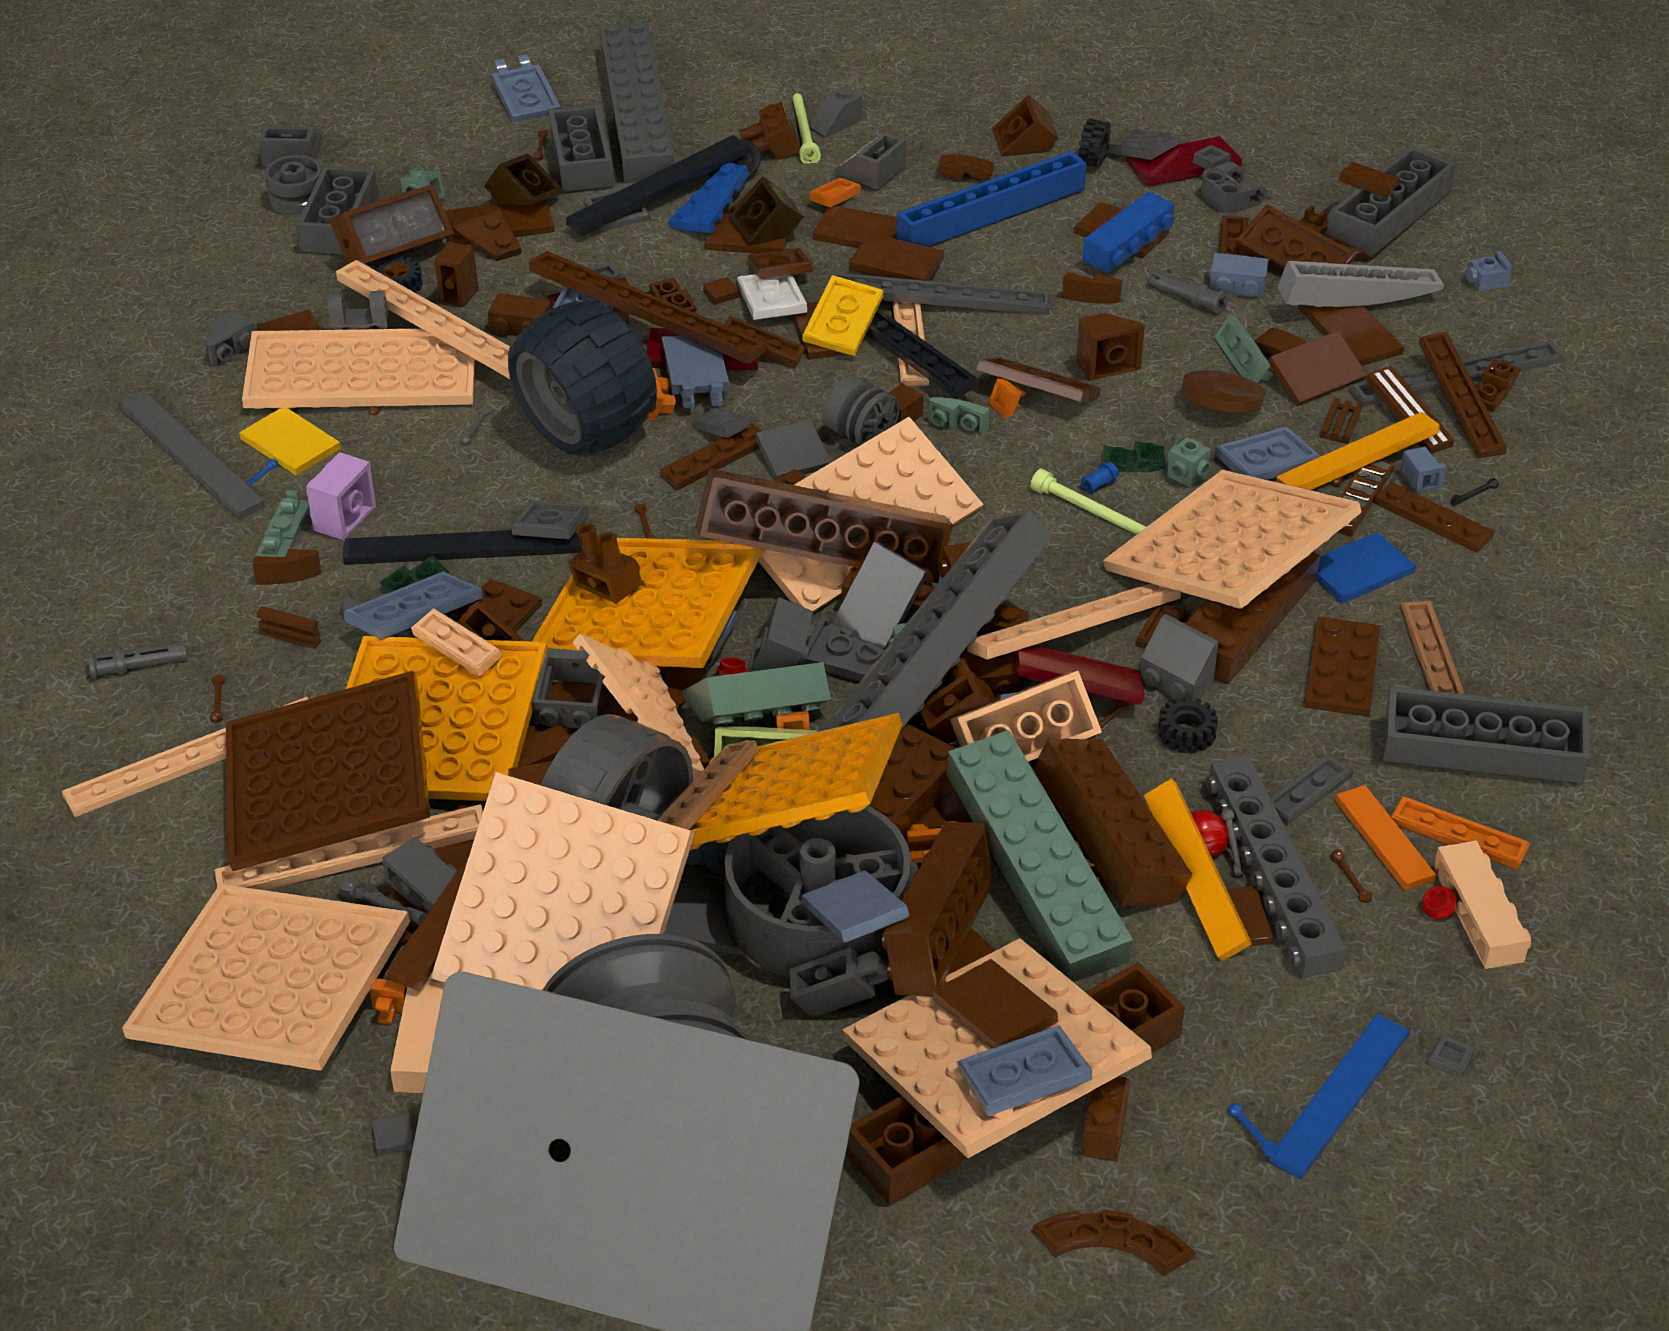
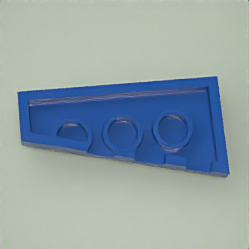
[668,163,749,234]

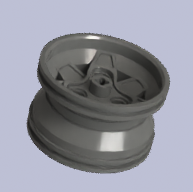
[542,934,747,1039]

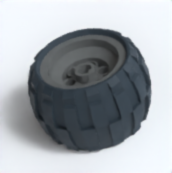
[508,300,657,456]

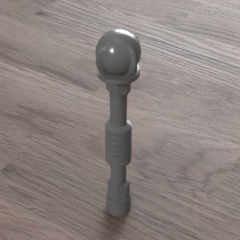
[339,877,427,925]

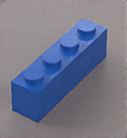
[1082,191,1175,273]

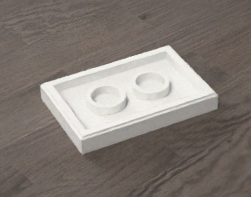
[737,274,807,320]

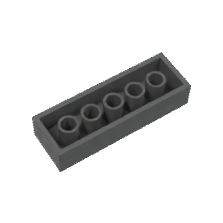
[1326,146,1456,256]
[1383,686,1590,784]

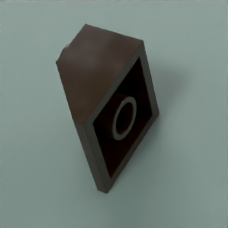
[484,153,563,206]
[729,176,804,246]

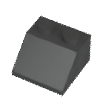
[748,597,814,672]
[1140,614,1218,702]

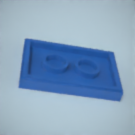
[1317,532,1416,604]

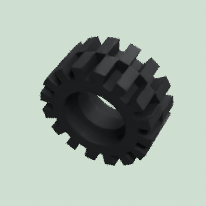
[1078,118,1111,168]
[1158,697,1218,754]

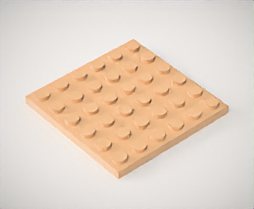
[1103,470,1362,609]
[431,772,695,990]
[122,884,410,1071]
[842,938,1152,1158]

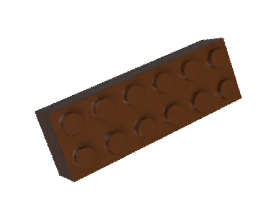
[1186,552,1320,685]
[1033,738,1193,906]
[881,822,994,996]

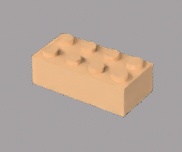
[950,671,1102,762]

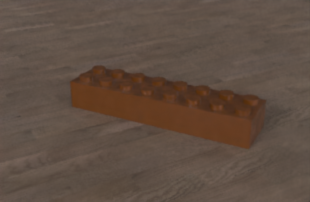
[695,468,953,583]

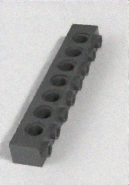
[1205,755,1346,978]

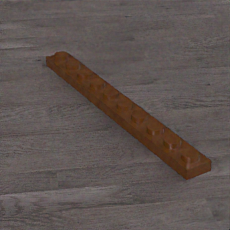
[529,251,766,364]

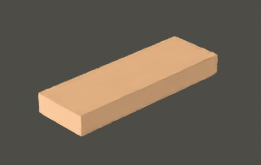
[411,608,502,677]

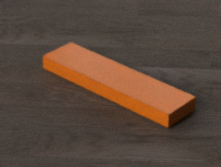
[1335,785,1436,891]
[1391,796,1531,870]

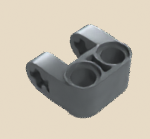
[1201,162,1267,213]
[328,290,389,330]

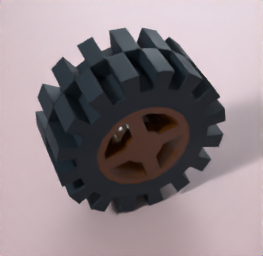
[373,256,423,294]

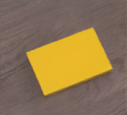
[803,275,884,356]
[239,408,341,476]

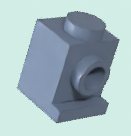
[1466,251,1512,291]
[1400,447,1446,493]

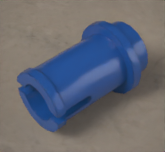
[1081,462,1119,494]

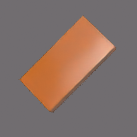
[809,177,861,207]

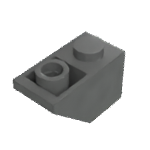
[206,309,255,367]

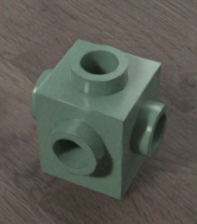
[400,168,445,199]
[1167,437,1211,488]

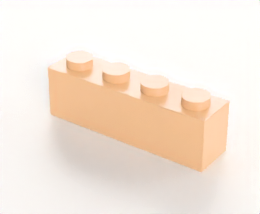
[1434,841,1531,969]
[390,973,445,1093]

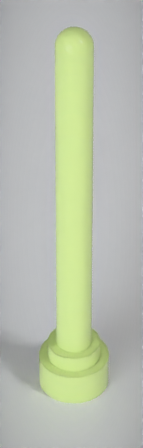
[793,93,821,164]
[1030,468,1146,535]

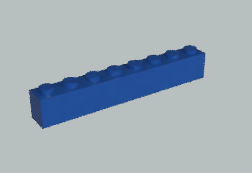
[896,151,1086,247]

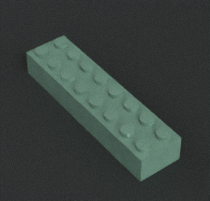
[946,730,1133,982]

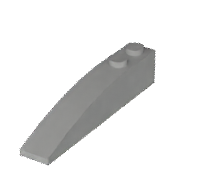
[1277,261,1444,307]

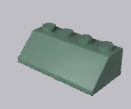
[682,662,831,726]

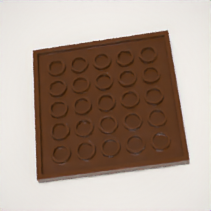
[226,670,430,871]

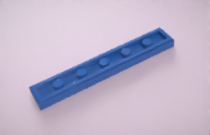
[1269,1014,1409,1179]

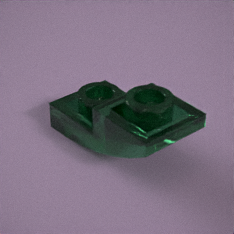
[1101,441,1165,472]
[379,555,450,593]

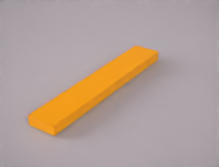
[1276,412,1439,490]
[1143,778,1252,960]

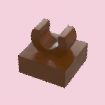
[1299,205,1329,235]

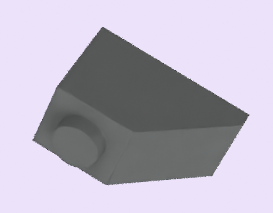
[809,86,862,138]

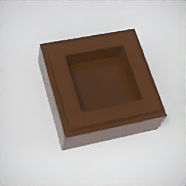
[703,277,739,305]

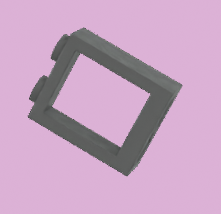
[532,648,608,728]

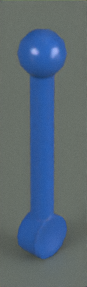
[246,459,278,486]
[1228,1103,1277,1156]

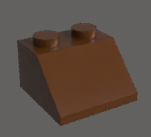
[992,95,1059,156]
[1076,313,1145,381]

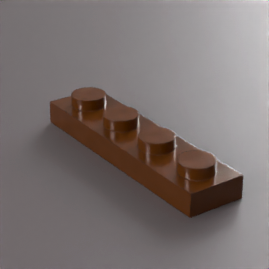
[660,423,761,490]
[1374,482,1494,553]

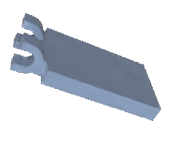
[492,54,561,122]
[662,335,729,408]

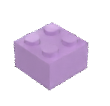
[306,452,376,540]

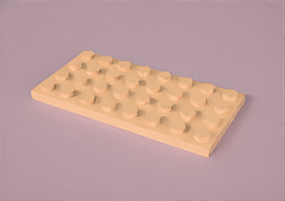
[242,329,475,409]
[758,417,984,613]

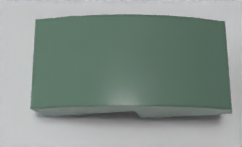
[929,397,990,435]

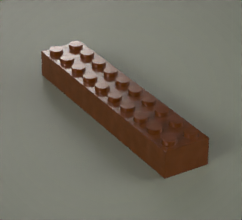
[846,962,1185,1205]

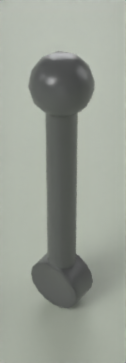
[460,408,490,445]
[1157,433,1184,473]
[1221,809,1244,878]

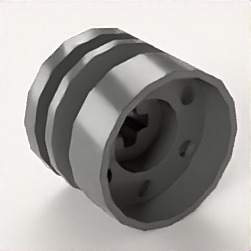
[823,375,899,446]

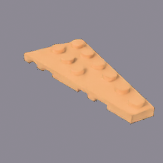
[573,633,704,781]

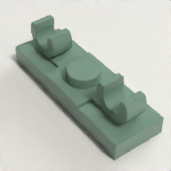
[1214,315,1275,384]
[255,490,310,557]

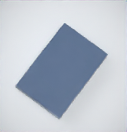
[1215,427,1321,480]
[801,870,909,943]
[957,1025,1092,1117]

